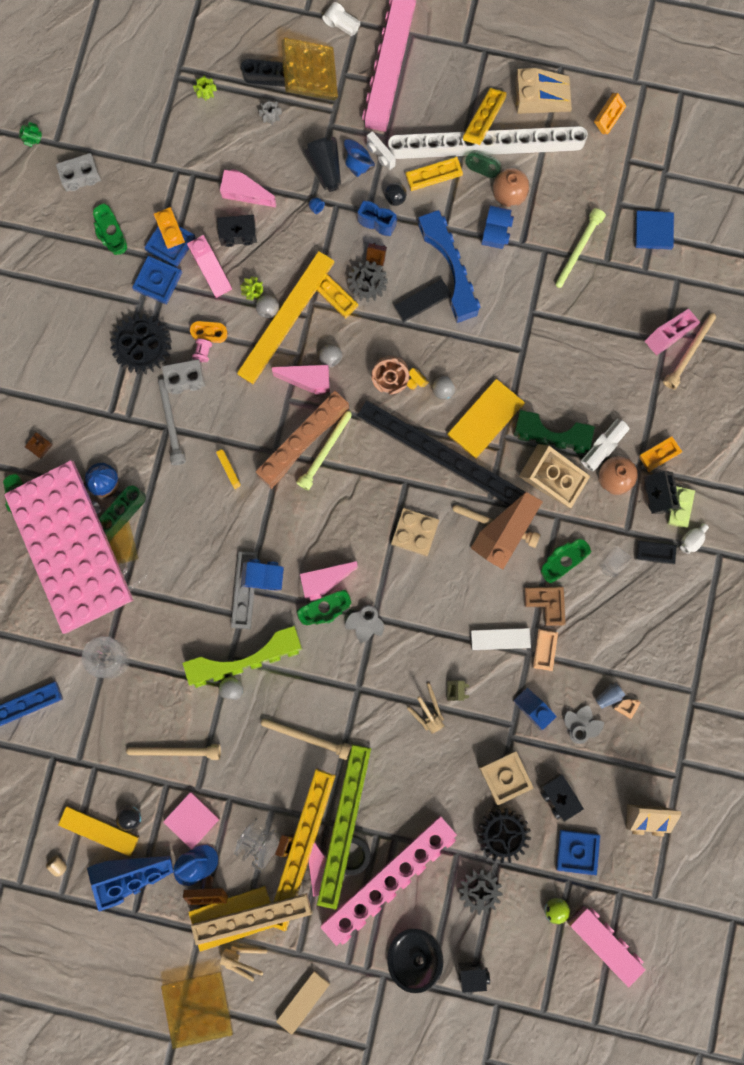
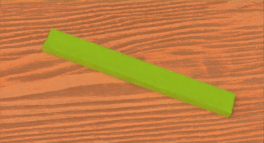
[317,744,371,910]

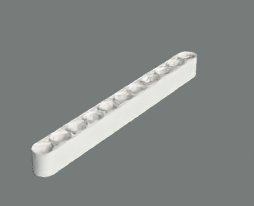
[388,126,588,159]

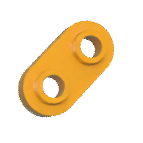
[190,321,228,343]

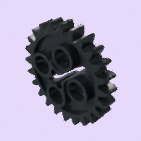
[110,314,172,375]

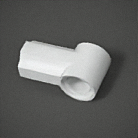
[322,2,360,36]

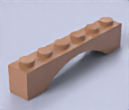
[256,391,349,489]

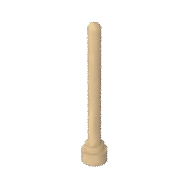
[663,313,716,390]
[452,505,541,548]
[261,719,352,760]
[126,744,221,760]

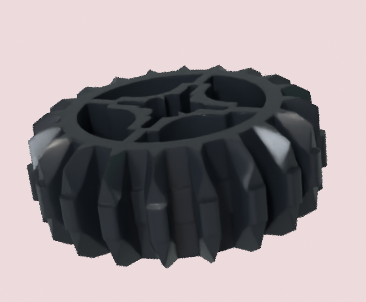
[477,808,531,863]

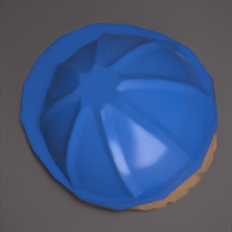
[85,463,119,498]

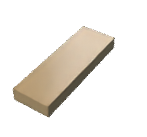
[276,970,330,1035]

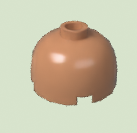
[493,168,529,207]
[372,355,409,394]
[598,456,638,495]

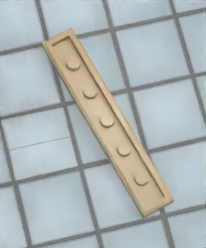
[191,893,312,945]

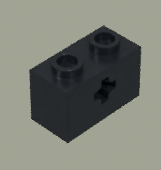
[217,215,257,247]
[644,471,681,514]
[540,774,584,822]
[458,961,490,993]

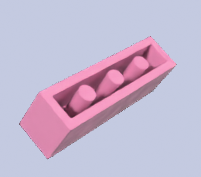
[568,906,645,988]

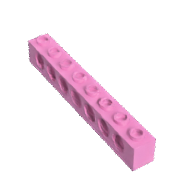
[321,816,457,946]

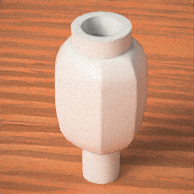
[680,523,709,554]

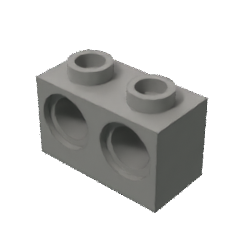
[56,153,101,192]
[162,359,206,394]

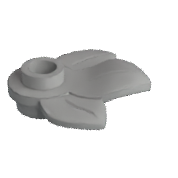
[345,605,384,643]
[564,706,604,744]

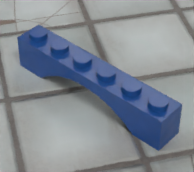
[418,210,481,323]

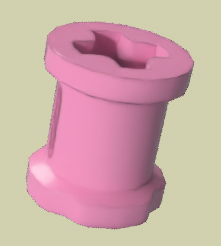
[192,339,213,362]

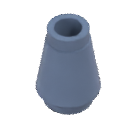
[595,682,625,709]

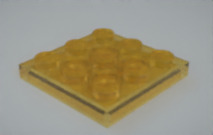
[281,37,338,101]
[161,971,234,1049]

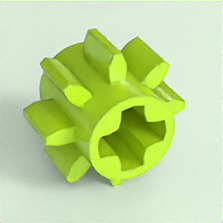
[193,76,217,101]
[240,276,263,301]

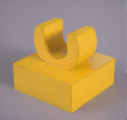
[407,368,429,389]

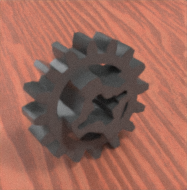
[347,261,388,302]
[458,869,503,915]

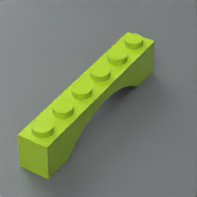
[182,626,303,688]

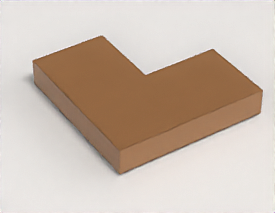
[524,587,566,626]

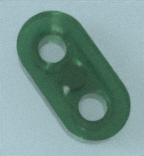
[465,150,502,178]

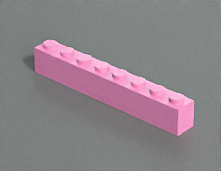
[362,0,416,132]

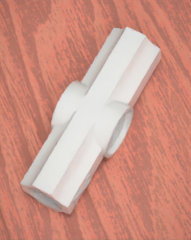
[581,418,630,472]

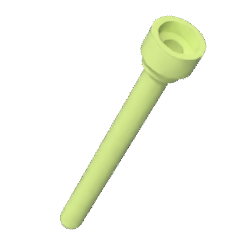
[555,208,606,288]
[296,411,352,491]

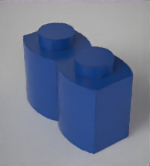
[358,201,397,236]
[481,206,514,249]
[241,559,284,591]

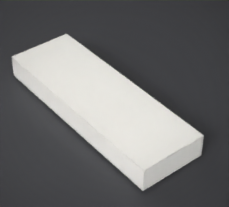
[471,628,531,650]

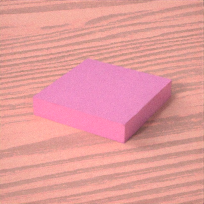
[163,792,220,850]

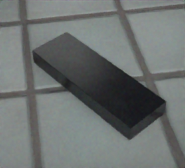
[394,279,451,323]

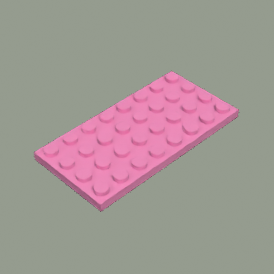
[4,460,133,634]

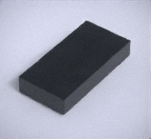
[636,541,677,565]

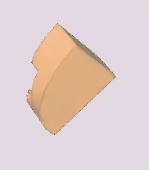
[613,699,641,719]

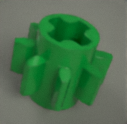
[19,122,42,147]

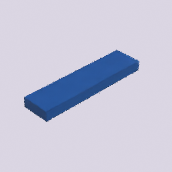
[0,681,63,727]

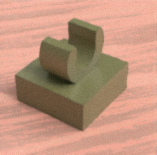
[447,681,469,701]

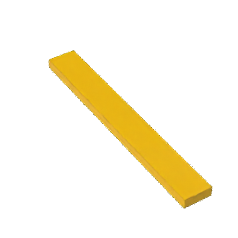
[237,251,335,385]
[271,768,336,932]

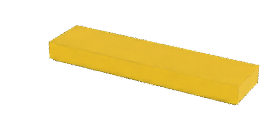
[463,88,507,145]
[58,806,140,857]

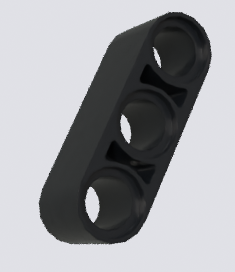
[241,59,294,87]

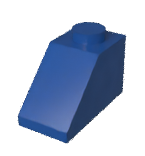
[513,688,557,730]

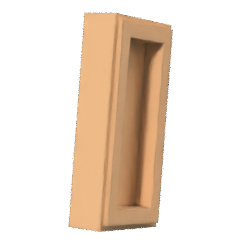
[533,629,558,671]

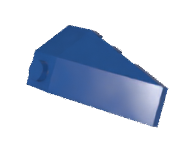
[87,856,174,911]

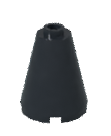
[302,137,341,192]

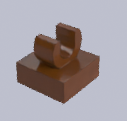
[366,243,387,266]
[25,432,53,459]

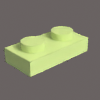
[667,486,695,528]

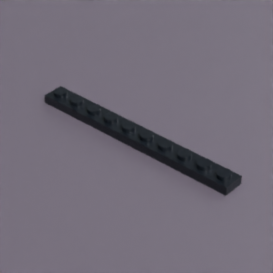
[357,400,525,506]

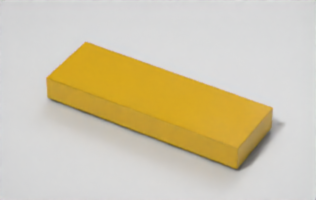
[405,157,463,191]
[316,275,358,319]

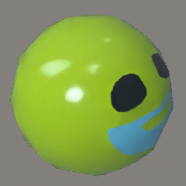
[544,898,570,924]

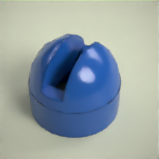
[309,197,325,214]

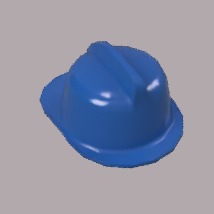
[344,139,375,177]
[173,845,218,886]

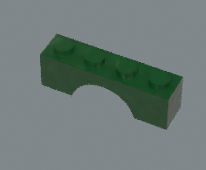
[514,410,595,454]

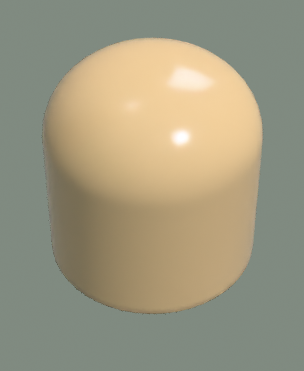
[46,856,67,877]

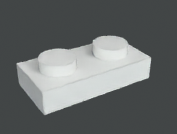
[366,131,396,170]

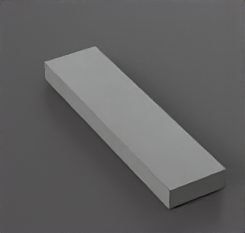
[231,551,258,629]

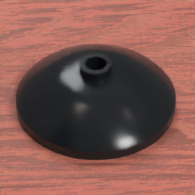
[387,928,444,993]

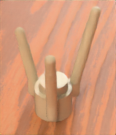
[407,683,445,734]
[220,946,268,981]

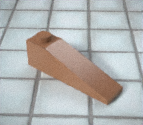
[471,492,543,569]

